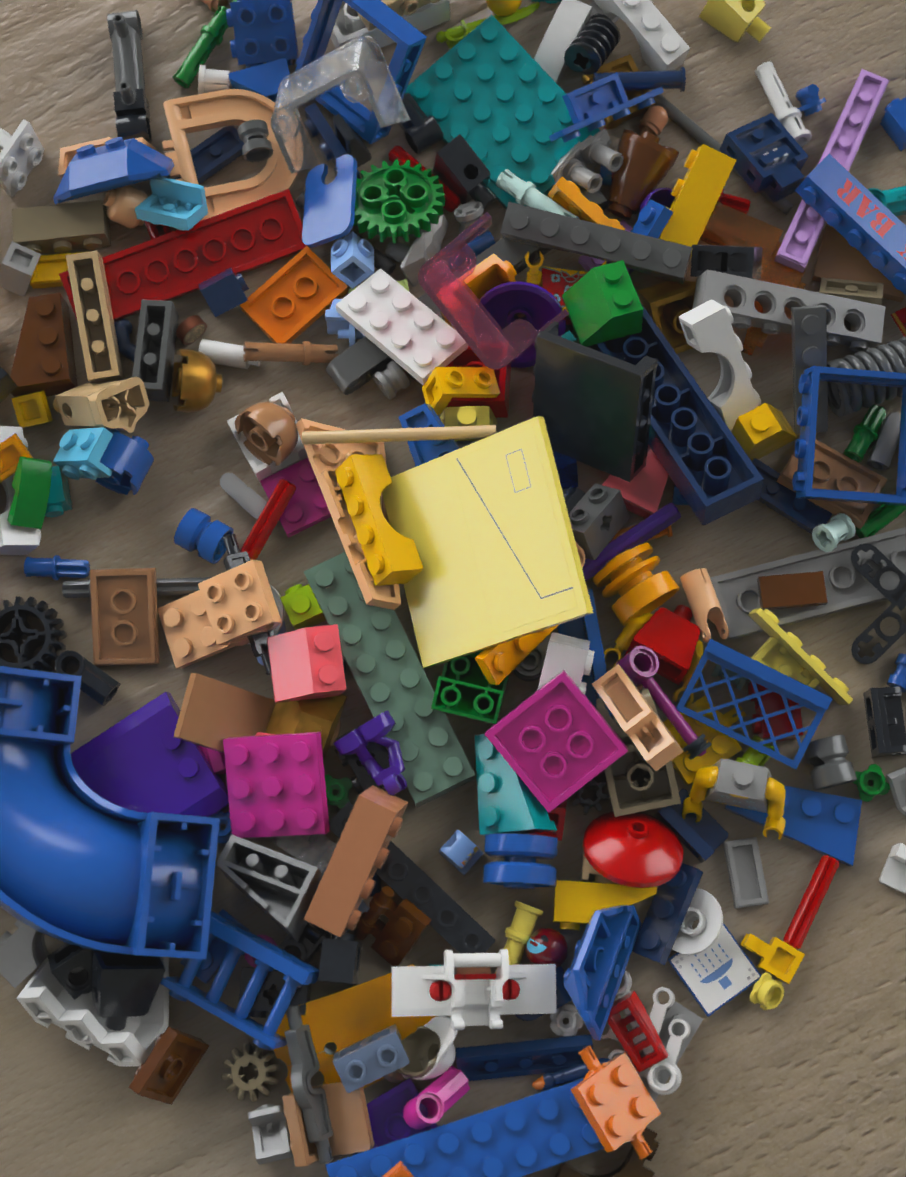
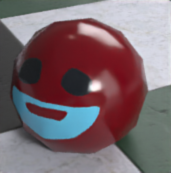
[526,928,568,969]

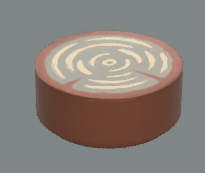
[176,315,207,345]

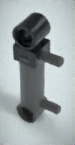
[107,10,152,144]

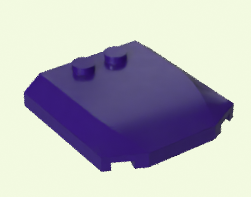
[71,691,229,818]

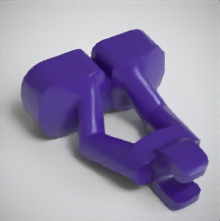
[333,711,407,795]

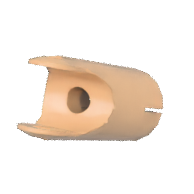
[680,568,729,643]

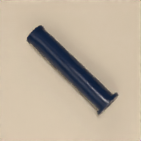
[593,67,686,92]

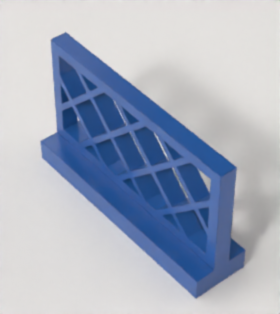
[676,638,833,769]

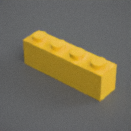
[658,144,736,259]

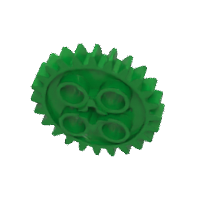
[353,159,445,243]

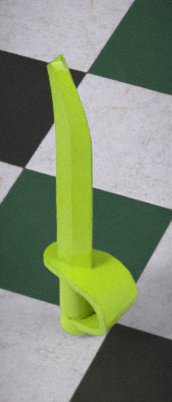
[436,2,540,49]

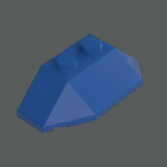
[53,137,174,204]
[563,904,642,1041]

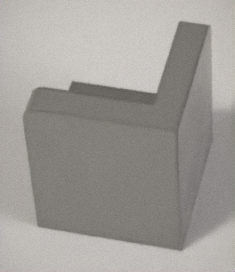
[0,242,41,296]

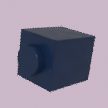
[198,268,249,317]

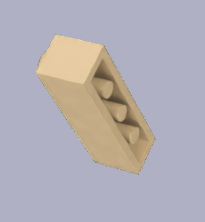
[66,250,124,383]

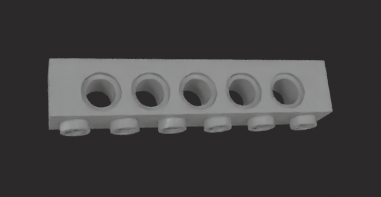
[693,270,886,352]

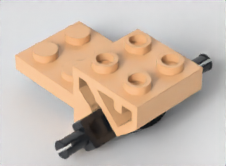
[157,534,282,675]

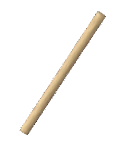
[302,425,497,445]

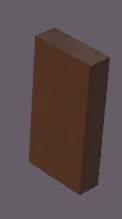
[757,571,828,610]

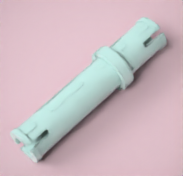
[496,169,579,219]

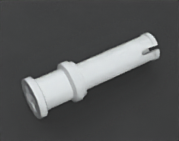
[755,62,812,147]

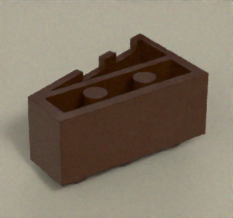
[10,292,78,397]

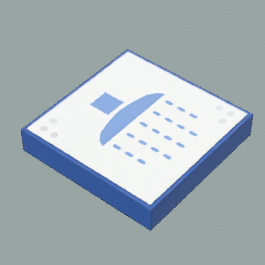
[667,923,761,1017]

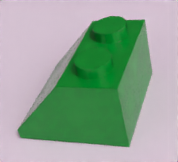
[562,260,643,347]

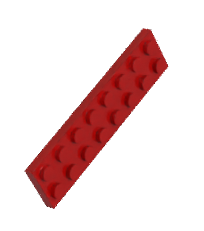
[59,189,310,321]

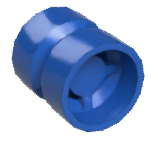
[174,508,234,564]

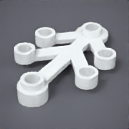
[601,970,691,1095]

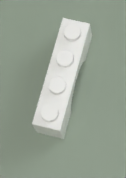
[594,0,690,71]
[678,299,761,431]
[0,426,41,555]

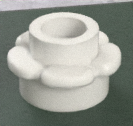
[550,1004,583,1037]

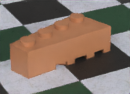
[304,785,409,938]

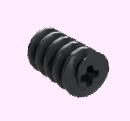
[564,13,620,75]

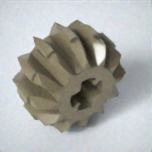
[221,1042,280,1102]

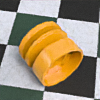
[593,542,680,626]

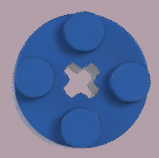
[95,428,154,495]

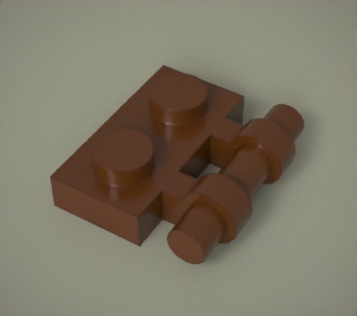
[354,886,432,967]

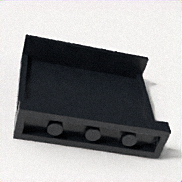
[531,321,657,482]

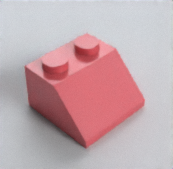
[267,624,347,703]

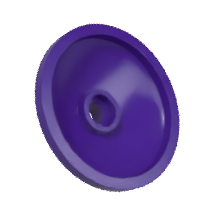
[472,281,566,368]

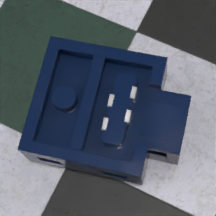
[719,113,809,203]

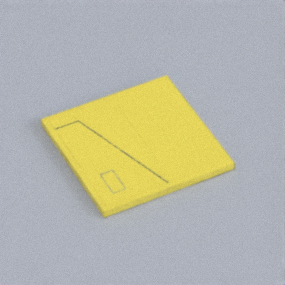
[382,416,593,668]

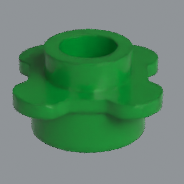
[852,764,890,802]
[325,775,353,809]

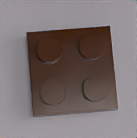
[129,1026,210,1105]

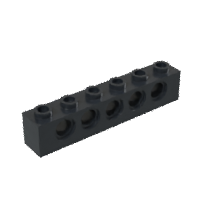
[329,801,496,953]

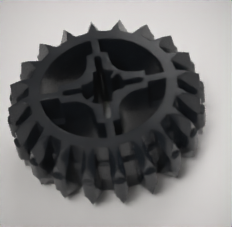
[0,596,67,672]

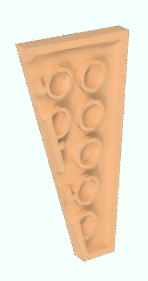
[296,418,401,610]

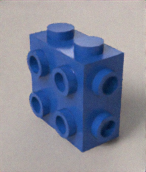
[226,0,299,68]

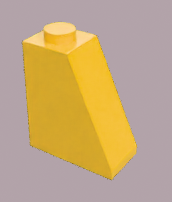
[731,403,797,461]

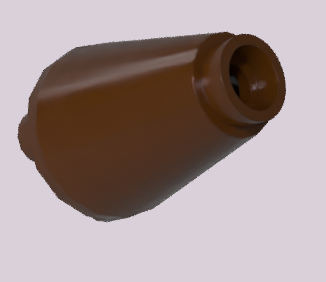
[608,129,679,220]

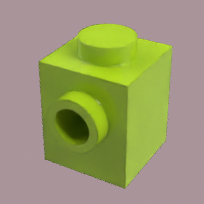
[280,584,326,630]

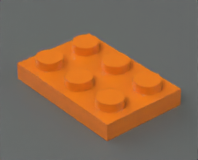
[239,246,349,344]

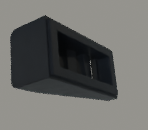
[333,114,372,168]

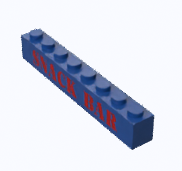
[795,154,906,296]

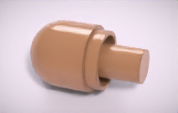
[639,105,668,136]

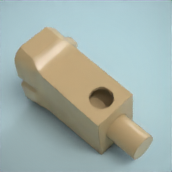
[53,377,150,433]

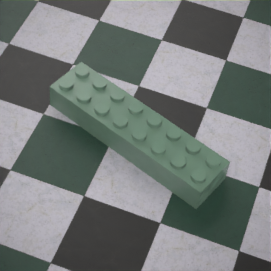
[303,552,475,808]

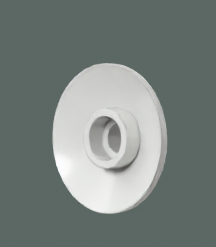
[672,888,723,955]

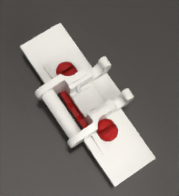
[391,949,557,1030]

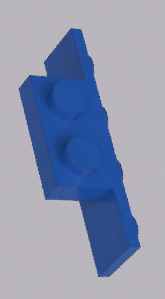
[549,72,664,143]

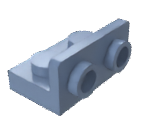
[333,1024,409,1093]

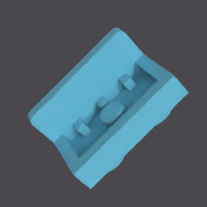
[135,177,208,231]
[53,427,113,480]

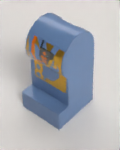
[439,829,484,876]

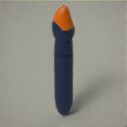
[531,1058,610,1090]

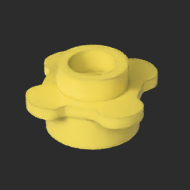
[750,973,784,1010]

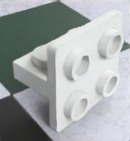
[0,120,44,197]

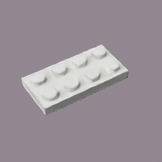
[336,268,468,385]

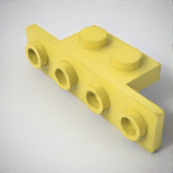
[748,608,853,705]

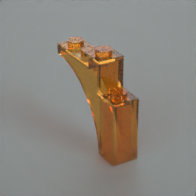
[700,202,806,356]

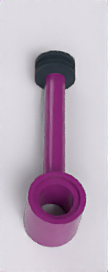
[615,646,712,760]

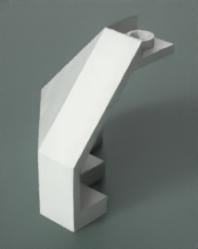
[16,957,169,1067]

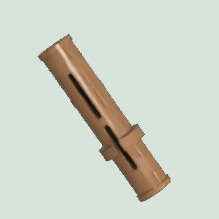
[243,341,338,366]

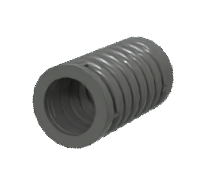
[827,336,906,417]

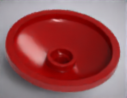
[583,812,684,888]

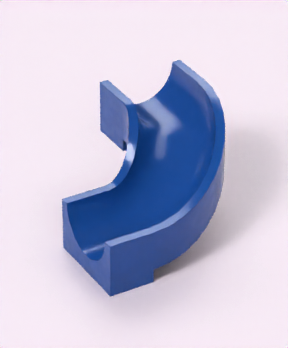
[0,666,220,960]

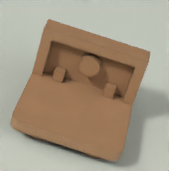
[282,1082,374,1167]

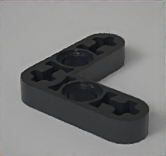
[851,543,906,664]

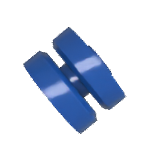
[483,834,558,889]

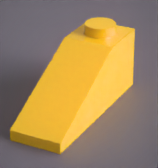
[553,880,657,930]

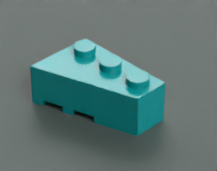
[474,734,557,835]

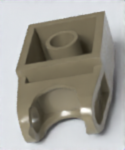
[596,688,681,817]

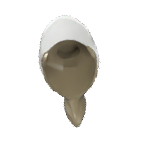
[384,1016,458,1083]

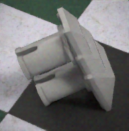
[551,129,623,193]
[386,214,449,287]

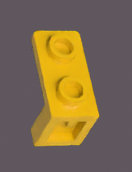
[422,367,500,415]

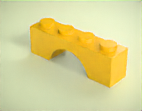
[335,454,424,586]

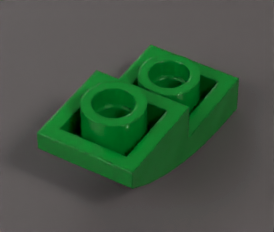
[7,456,52,529]

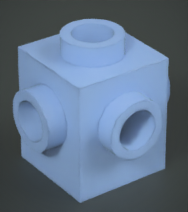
[331,231,375,289]

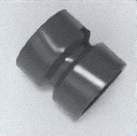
[804,734,857,790]

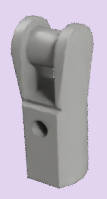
[866,412,901,471]
[220,473,267,520]

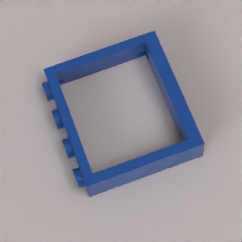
[292,0,427,144]
[792,366,906,506]

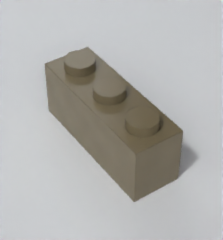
[12,200,111,255]

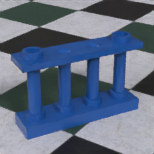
[160,910,319,1051]

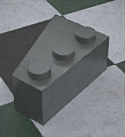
[216,834,323,943]

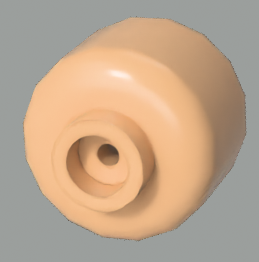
[103,185,148,229]

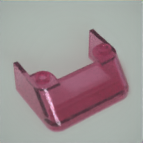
[418,212,569,370]

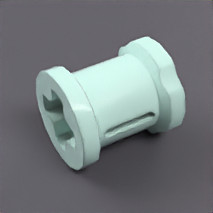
[812,513,856,552]

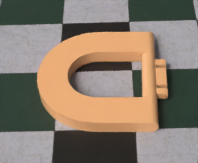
[162,89,301,222]

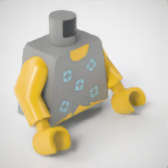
[682,759,786,840]

